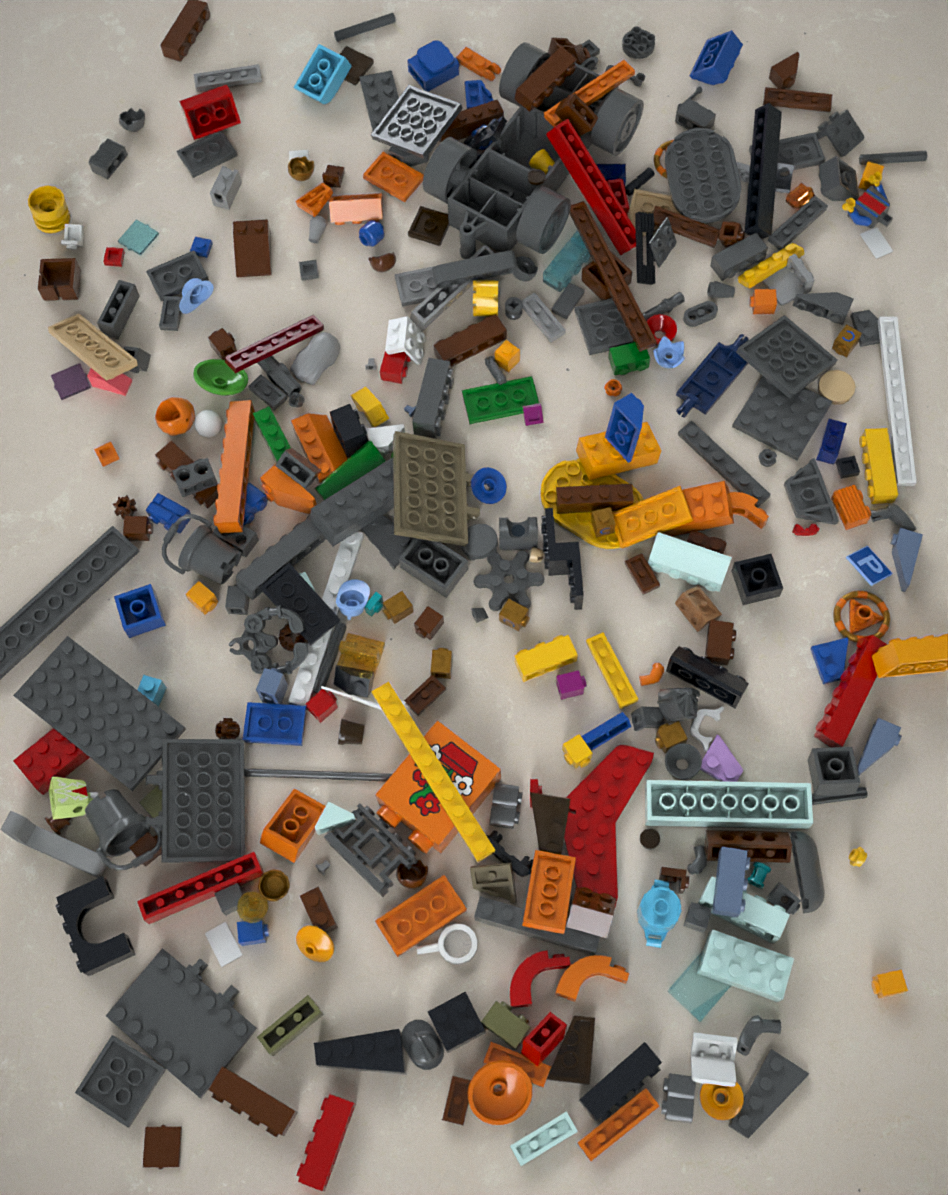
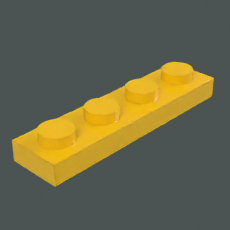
[738,243,805,289]
[586,632,639,709]

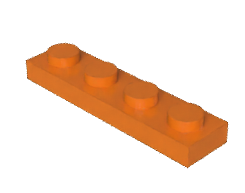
[578,1088,659,1161]

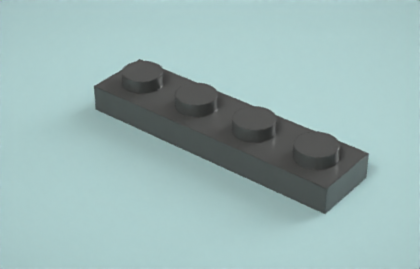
[768,196,828,250]

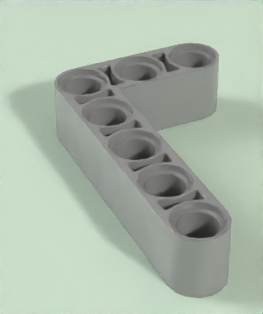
[0,811,110,878]

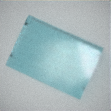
[667,949,731,1022]

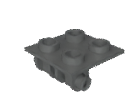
[649,217,677,268]

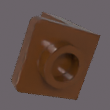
[322,165,345,188]
[659,867,690,894]

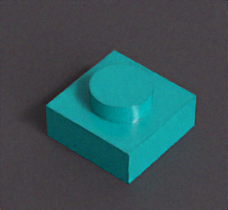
[365,592,383,617]

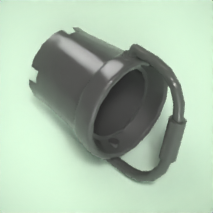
[162,514,241,584]
[85,789,162,870]

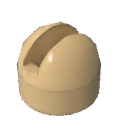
[530,547,544,563]

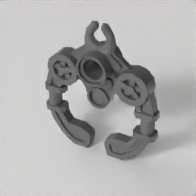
[229,605,309,674]

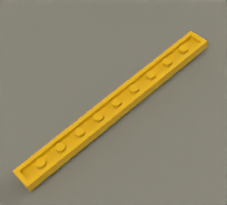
[371,681,495,862]

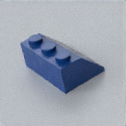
[689,30,743,85]
[605,393,644,463]

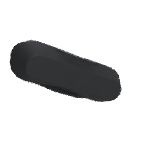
[486,830,533,877]

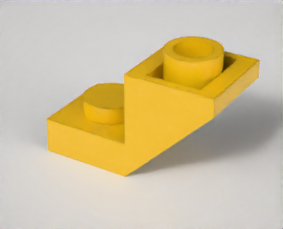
[350,386,389,428]

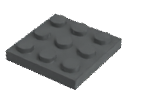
[574,298,634,355]
[75,1035,166,1128]

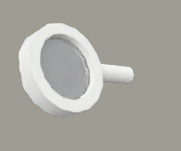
[417,924,477,965]

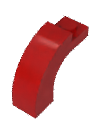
[510,950,570,1008]

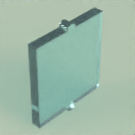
[118,220,159,255]

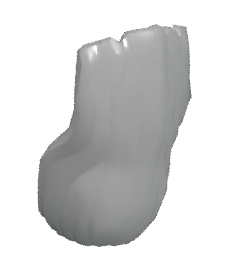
[290,332,340,385]

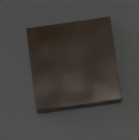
[340,46,374,86]
[408,206,450,246]

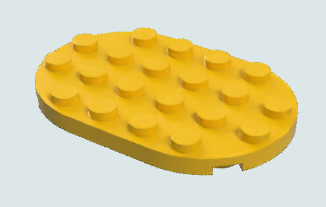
[541,458,644,549]

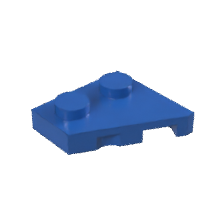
[465,80,494,109]
[810,638,848,685]

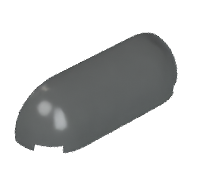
[789,831,825,914]

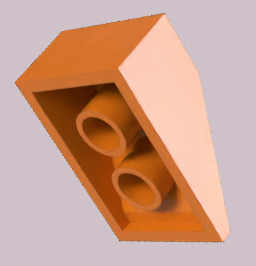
[260,464,317,514]
[260,788,326,863]

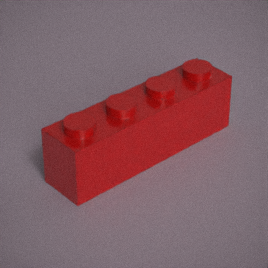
[296,1094,356,1191]

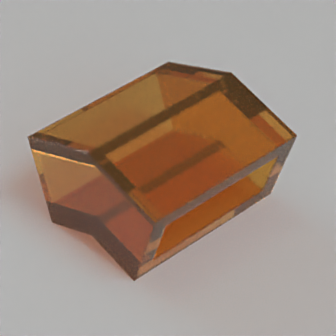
[785,183,815,209]

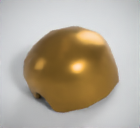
[287,156,314,181]
[258,869,290,901]

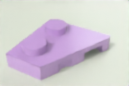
[700,735,743,782]

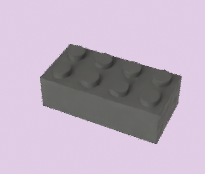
[412,358,454,439]

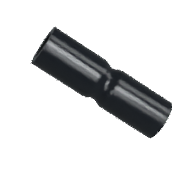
[625,167,655,196]

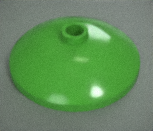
[193,359,248,396]

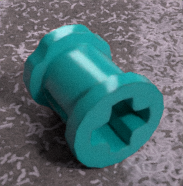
[748,862,771,889]

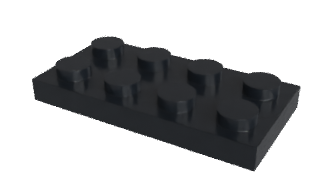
[260,563,340,646]

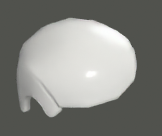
[194,410,222,438]

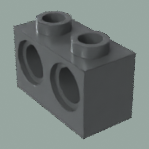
[172,458,218,497]
[213,526,259,558]

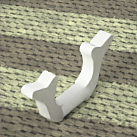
[690,706,724,752]

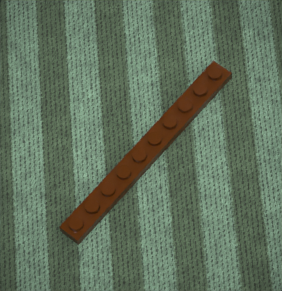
[569,201,657,352]

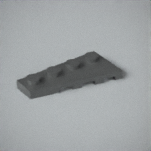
[360,515,415,569]
[729,1049,810,1139]

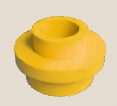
[848,847,867,867]

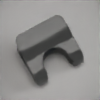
[499,517,538,550]

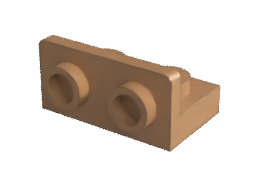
[675,585,722,632]

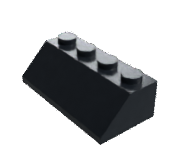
[666,646,749,709]

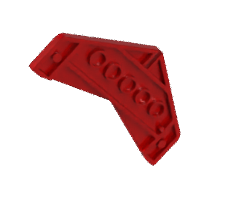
[564,745,654,907]

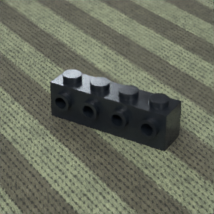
[578,1042,662,1122]

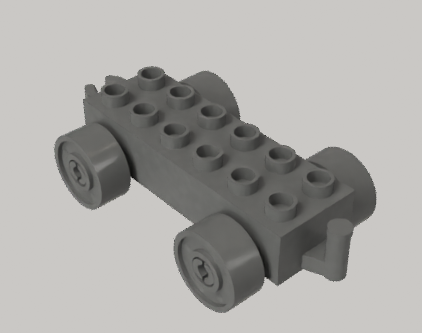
[423,42,644,259]

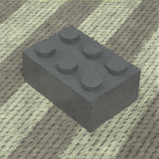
[399,538,468,598]

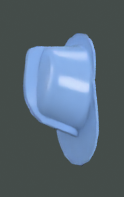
[179,278,214,314]
[336,579,370,620]

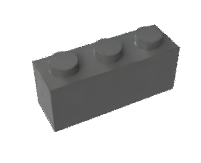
[710,233,768,281]
[97,280,140,339]

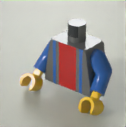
[842,172,893,228]

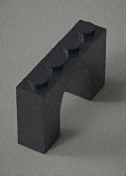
[56,876,136,976]

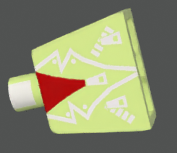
[48,777,99,819]

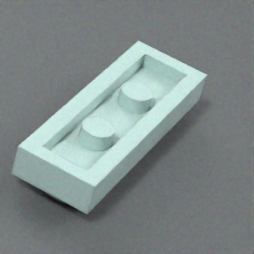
[510,1111,578,1166]

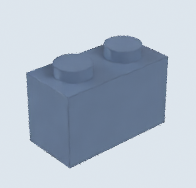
[256,668,288,704]

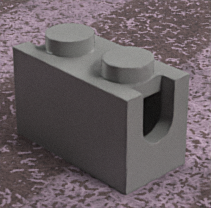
[210,166,242,210]

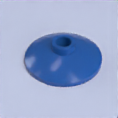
[471,467,507,504]

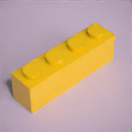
[859,428,898,504]

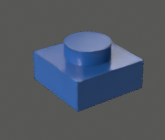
[190,237,213,258]

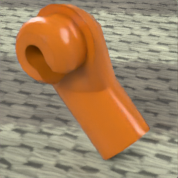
[639,663,665,686]

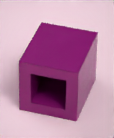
[556,670,587,700]

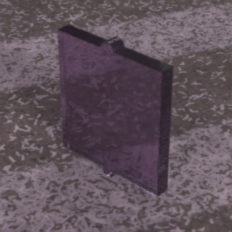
[51,363,91,400]

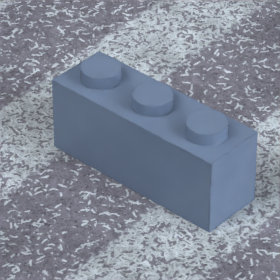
[712,847,750,918]

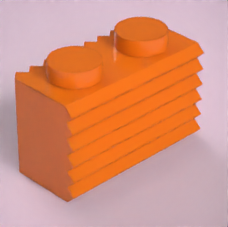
[831,485,871,530]

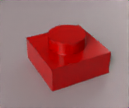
[103,247,125,267]

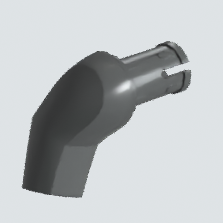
[870,504,917,532]
[736,1015,781,1056]

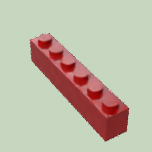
[814,634,887,748]
[137,852,264,924]

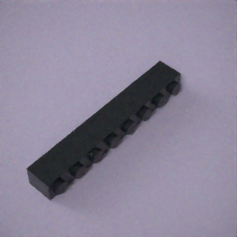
[744,103,782,239]

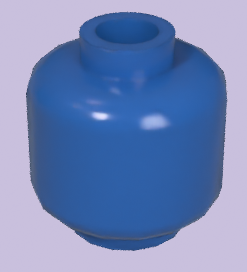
[359,220,385,247]

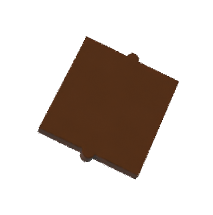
[143,1125,182,1170]

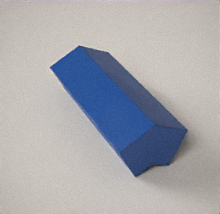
[581,712,632,751]

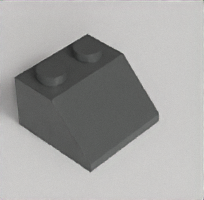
[819,156,859,201]

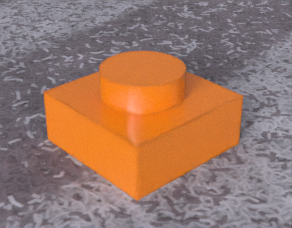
[94,441,120,467]

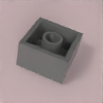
[807,747,860,796]

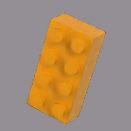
[576,422,662,480]
[872,634,948,678]

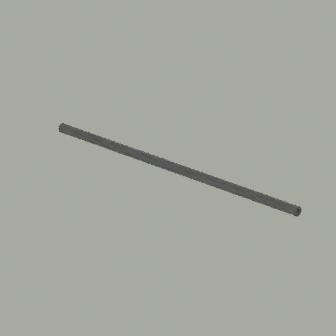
[244,768,392,781]

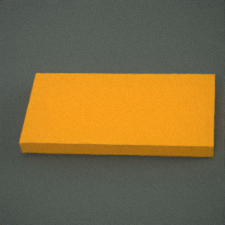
[612,486,693,549]

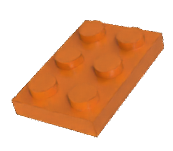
[363,152,424,202]

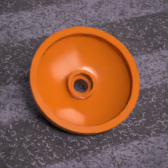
[468,1061,533,1125]

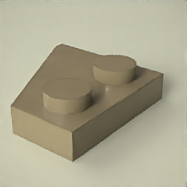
[470,863,517,904]

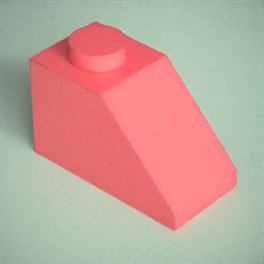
[87,368,132,396]

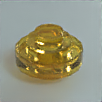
[237,892,268,923]

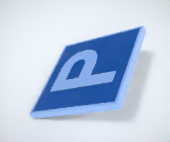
[846,546,893,586]

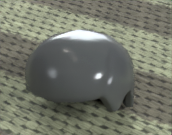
[119,108,145,132]
[513,256,538,282]

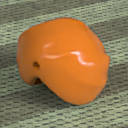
[155,397,195,436]

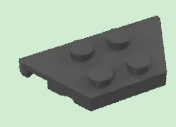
[784,458,839,525]

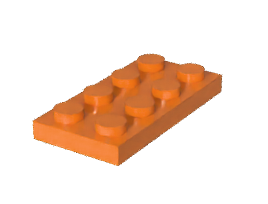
[522,850,576,934]
[375,875,467,957]

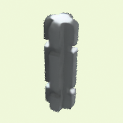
[485,356,507,385]

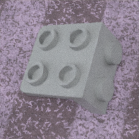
[763,254,814,305]

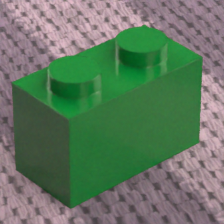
[608,342,650,376]

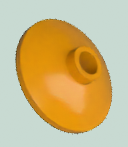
[296,926,334,962]
[700,1081,744,1120]

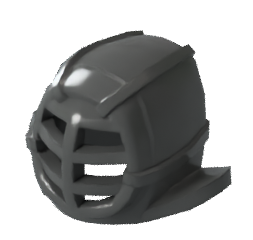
[657,688,700,721]

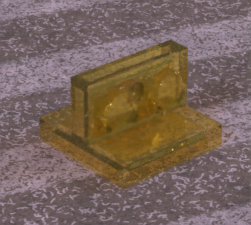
[337,633,385,678]

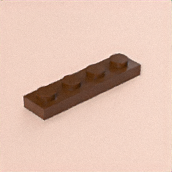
[763,87,833,112]
[653,206,719,248]

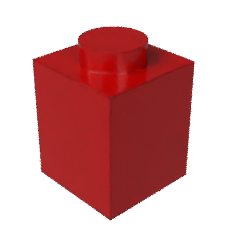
[305,689,338,723]

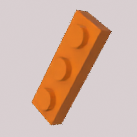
[483,1042,551,1088]

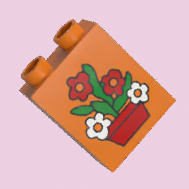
[375,720,501,854]

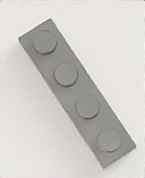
[194,64,262,92]

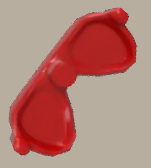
[792,523,820,536]

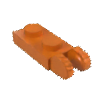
[456,47,502,81]

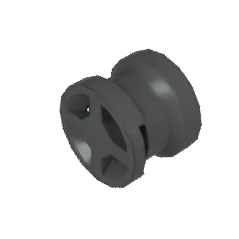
[505,297,523,320]

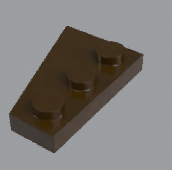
[530,792,570,855]
[546,1015,595,1085]

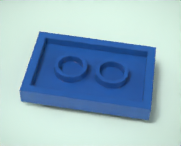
[243,702,307,746]

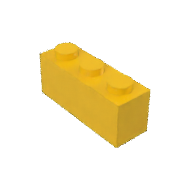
[514,635,578,682]

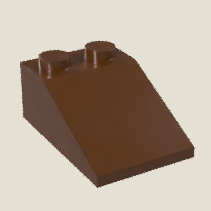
[233,219,271,277]

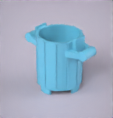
[637,880,682,948]

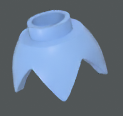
[653,336,685,369]

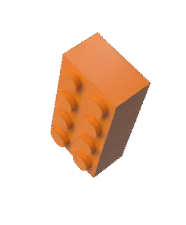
[651,481,734,537]

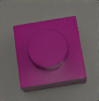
[522,404,544,426]

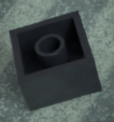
[330,404,368,458]
[731,554,783,605]
[428,991,485,1053]

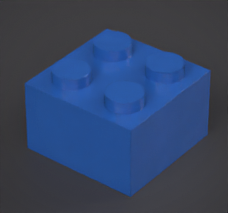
[114,584,166,638]

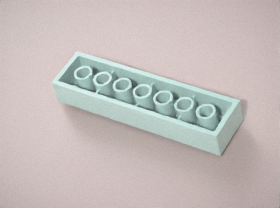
[645,780,813,829]

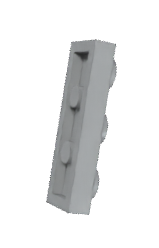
[521,293,566,342]

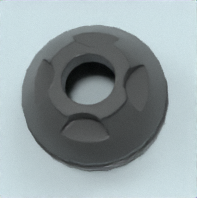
[665,743,702,780]

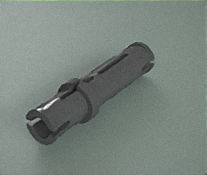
[643,292,685,322]

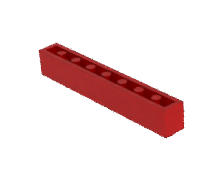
[546,119,636,256]

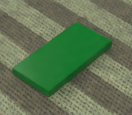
[462,376,540,425]
[314,441,386,501]

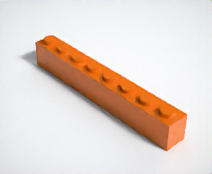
[213,400,255,533]

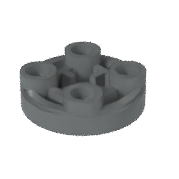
[622,26,655,59]
[461,524,498,560]

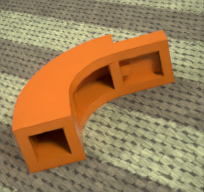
[730,492,769,529]
[555,955,630,1002]

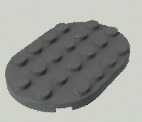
[665,128,741,223]

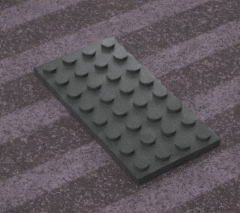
[13,636,186,791]

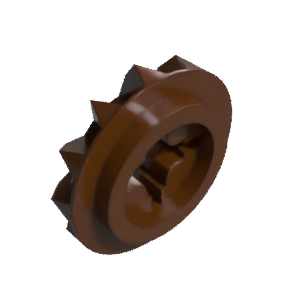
[278,624,308,652]

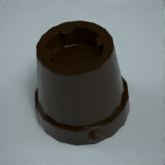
[338,719,365,745]

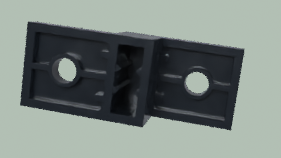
[541,508,584,610]

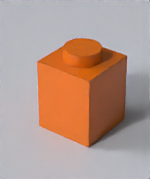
[749,289,777,314]

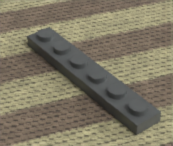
[678,421,771,508]

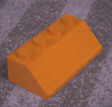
[291,413,348,484]

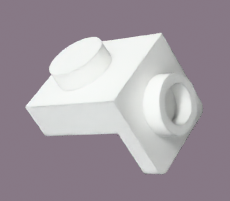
[61,224,84,250]

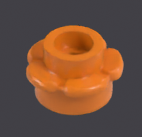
[604,379,622,397]

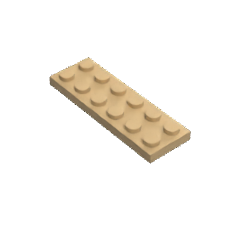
[48,313,138,381]

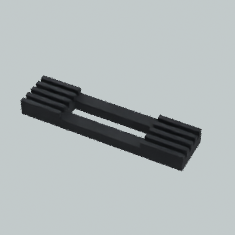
[635,212,656,285]

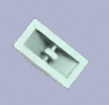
[315,802,356,835]

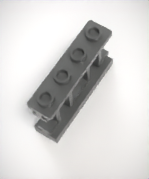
[324,803,418,897]

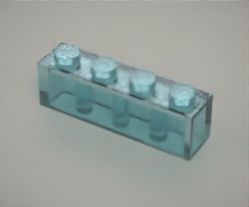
[543,230,591,292]

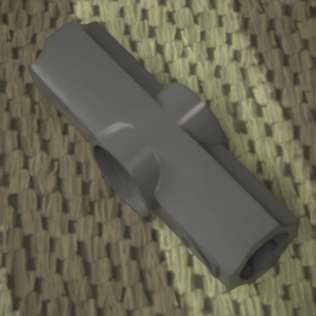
[257,356,302,397]

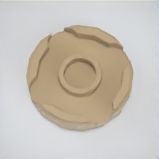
[818,370,856,405]

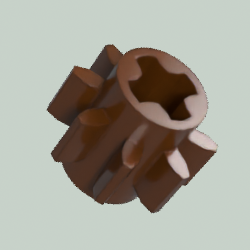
[113,495,138,520]
[215,718,240,739]

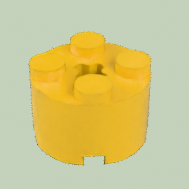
[473,280,498,316]

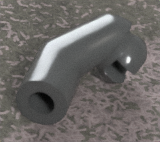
[687,845,707,875]

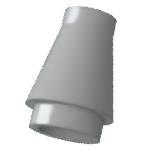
[308,216,327,243]

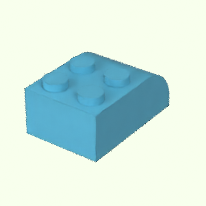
[294,44,352,104]

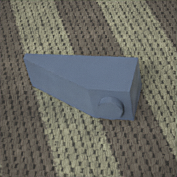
[890,528,923,592]
[857,718,902,776]

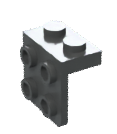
[815,109,864,157]

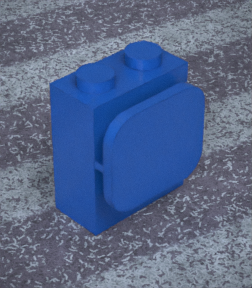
[407,40,460,92]

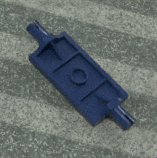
[676,334,749,418]

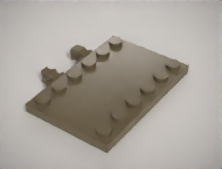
[393,431,480,546]

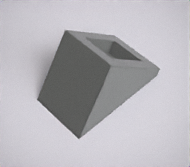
[471,608,489,623]

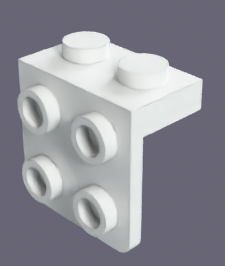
[385,316,425,365]
[690,1032,737,1087]

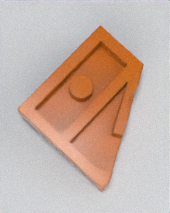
[296,183,333,217]

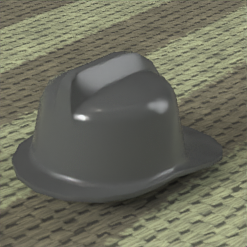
[401,1020,444,1070]

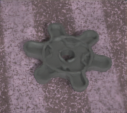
[473,550,545,611]

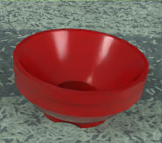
[647,314,677,345]

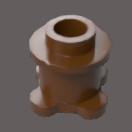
[44,816,72,835]

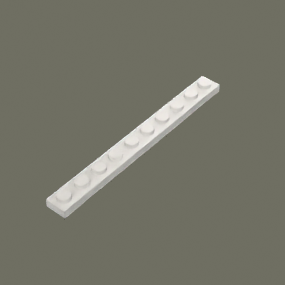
[878,317,917,486]
[288,532,364,706]

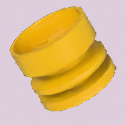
[28,185,71,233]

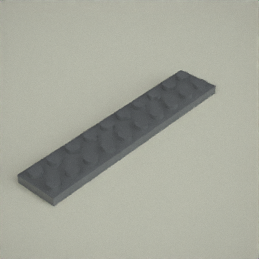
[0,526,139,680]

